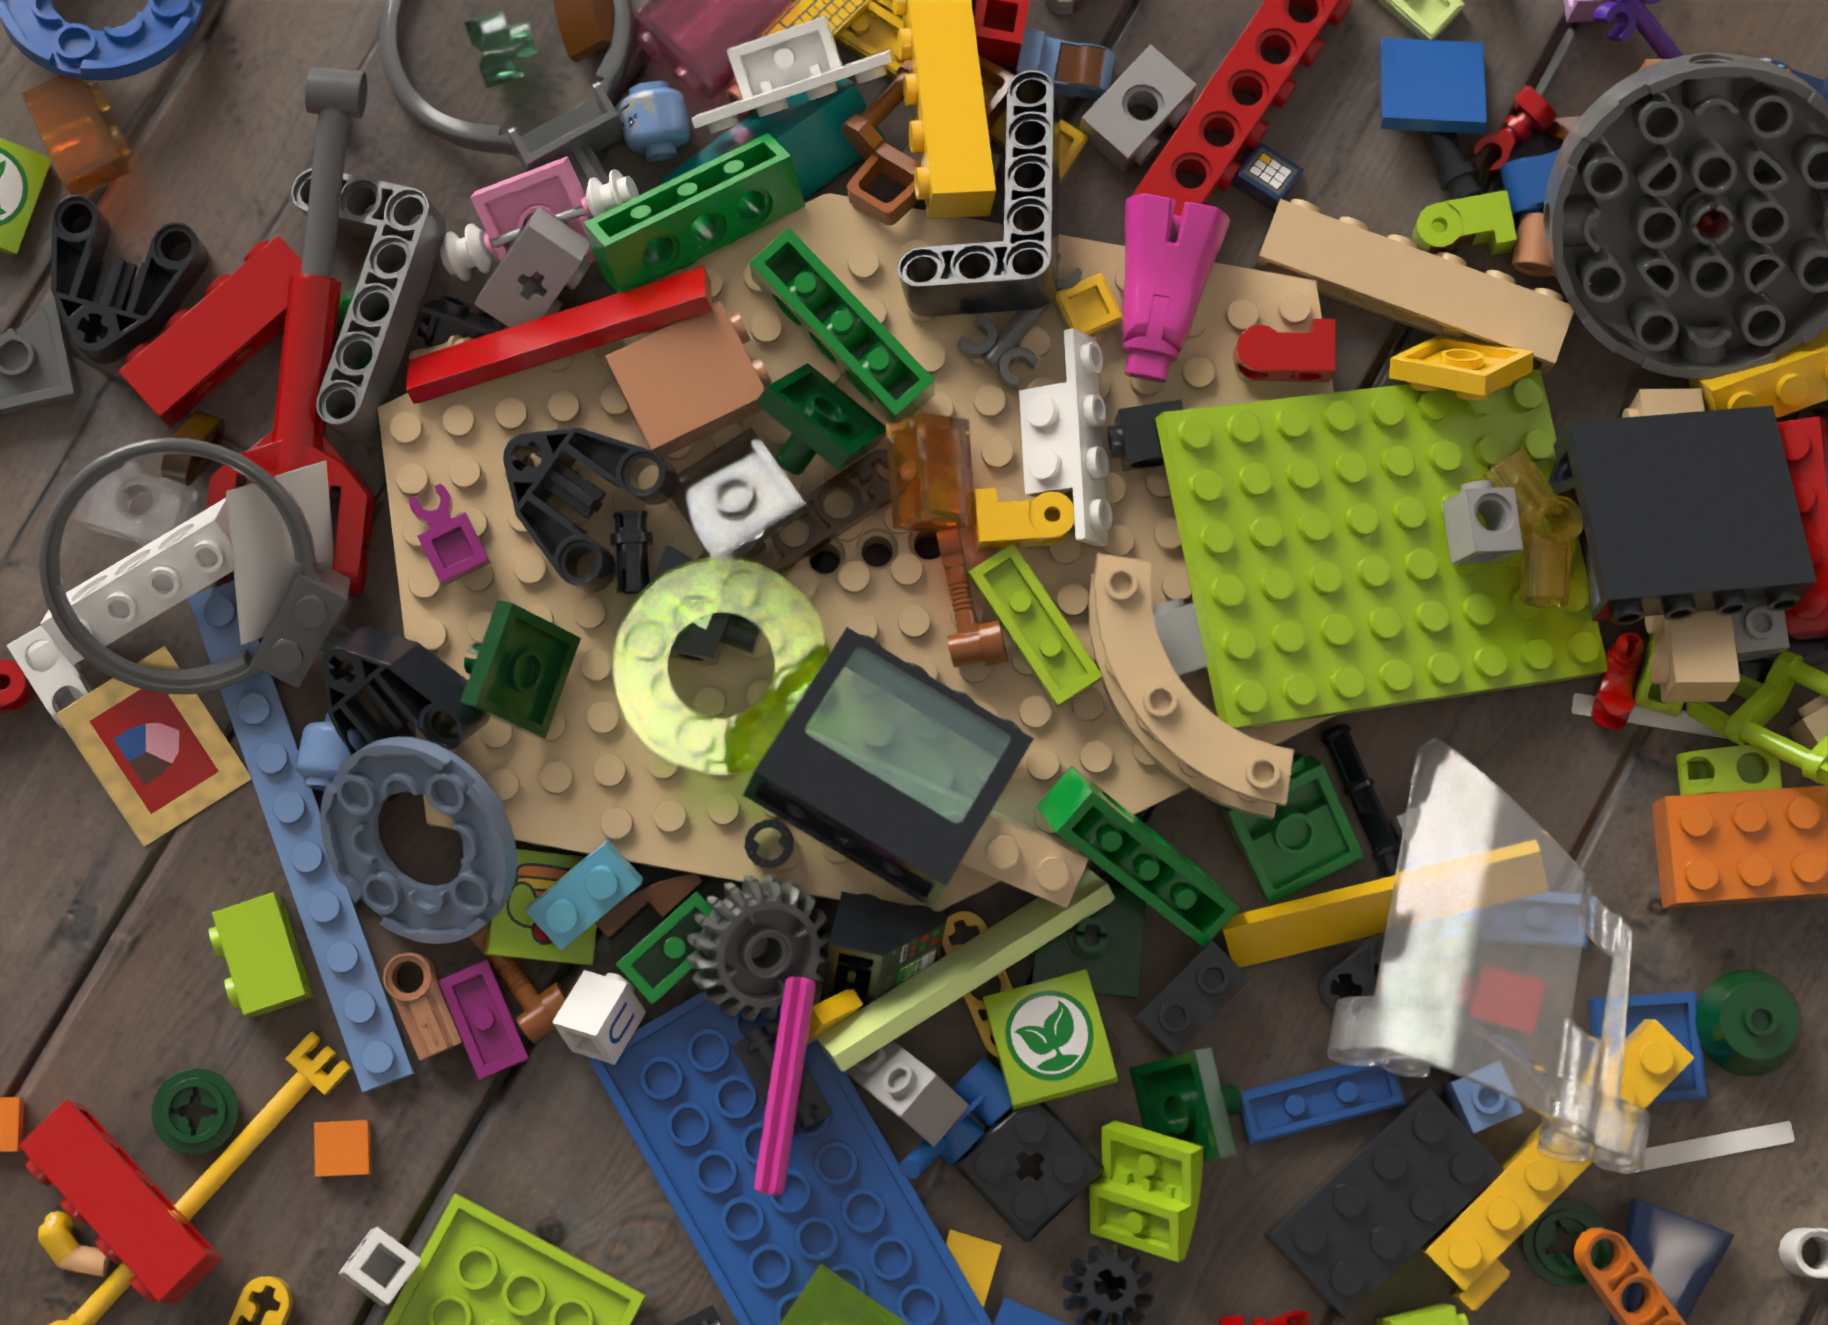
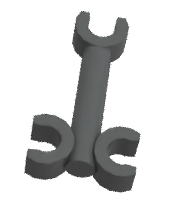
[958,253,1082,390]

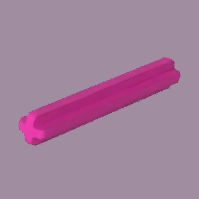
[754,976,816,1196]

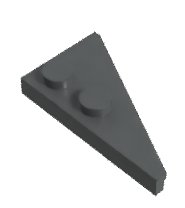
[0,298,79,415]

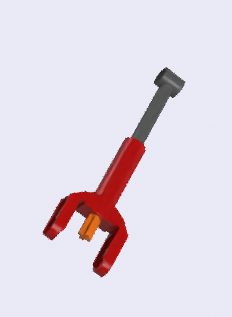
[206,66,376,597]

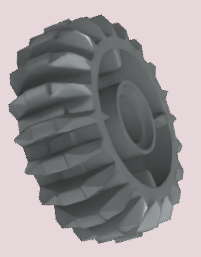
[686,875,831,1022]

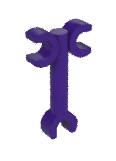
[1593,0,1684,59]

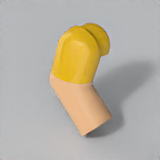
[38,1211,110,1277]

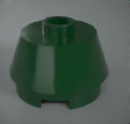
[1695,969,1802,1076]

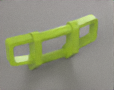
[1686,650,1828,786]

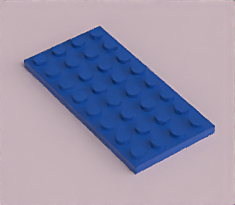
[588,989,993,1325]

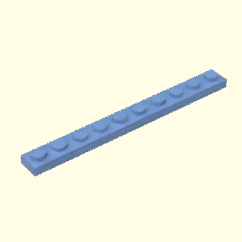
[188,580,416,1093]

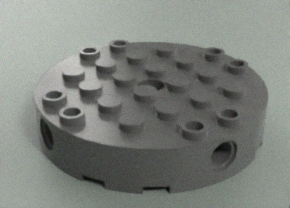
[1543,53,1828,379]

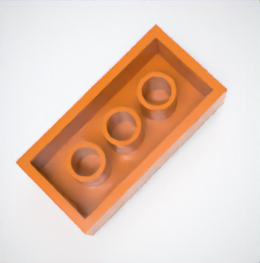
[1652,786,1828,909]

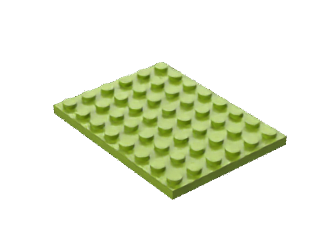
[1155,369,1608,730]

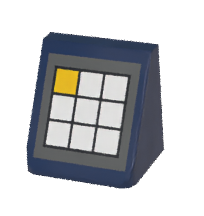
[1232,142,1304,212]

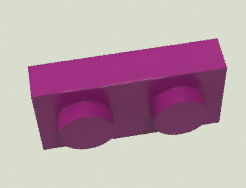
[438,960,530,1081]

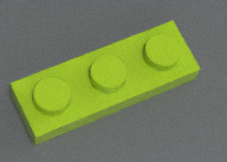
[968,543,1103,708]

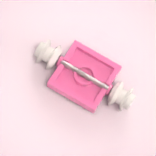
[440,156,639,281]

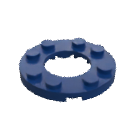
[0,0,205,81]

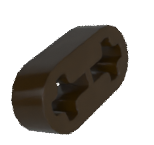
[161,411,225,486]

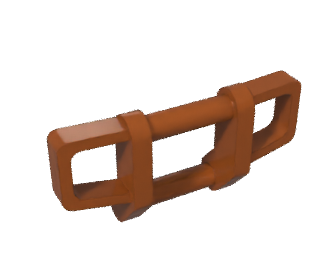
[841,55,1015,225]

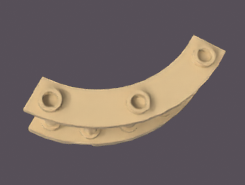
[1088,553,1294,820]

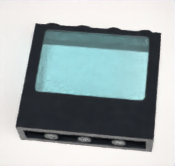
[743,627,1034,909]

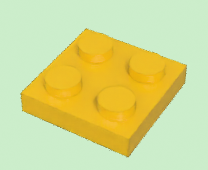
[1389,334,1534,400]

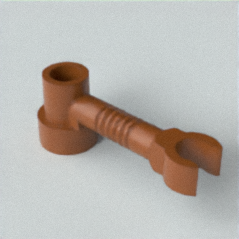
[936,528,1008,668]
[469,924,569,1044]

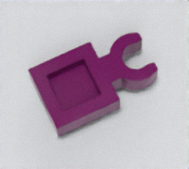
[409,484,491,586]

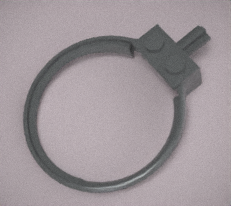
[379,0,634,195]
[39,438,354,695]

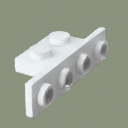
[691,16,895,134]
[1019,328,1113,547]

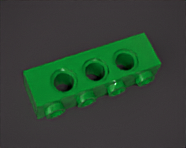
[583,133,805,293]
[749,227,935,430]
[1036,766,1240,947]

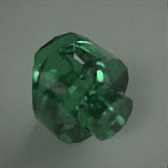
[465,10,538,89]

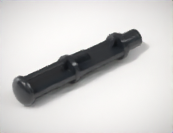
[1321,724,1408,877]

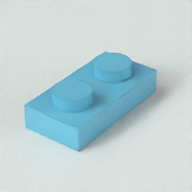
[525,839,643,951]

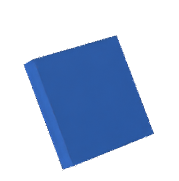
[1378,38,1487,134]
[1587,992,1707,1103]

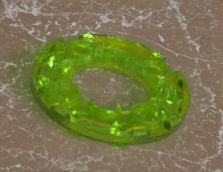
[612,556,830,775]

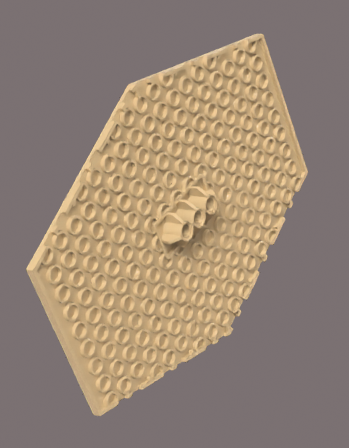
[378,193,1337,912]

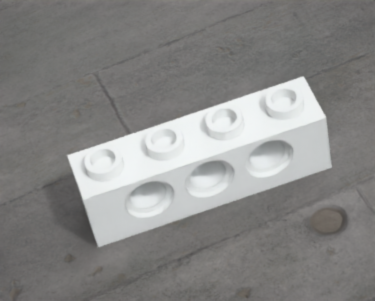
[40,497,234,666]

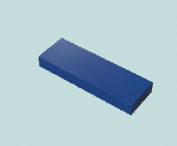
[1240,1052,1406,1145]

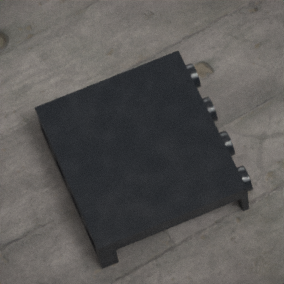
[1553,406,1817,625]

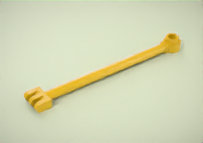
[49,1031,352,1325]

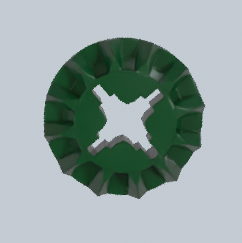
[152,1068,240,1155]
[1521,1199,1610,1287]

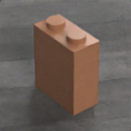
[605,301,772,458]

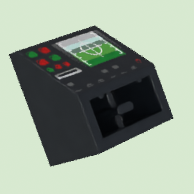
[820,891,948,1011]

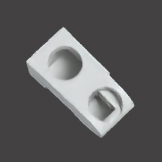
[6,626,93,728]

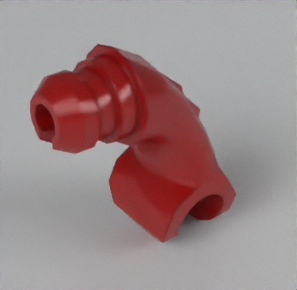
[1591,633,1644,730]

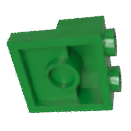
[1218,753,1364,904]

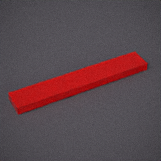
[406,266,712,404]

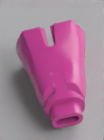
[1122,193,1230,383]

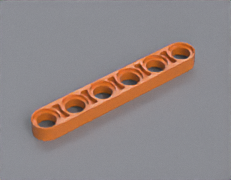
[1574,1227,1686,1325]

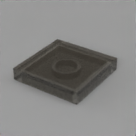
[670,427,809,570]

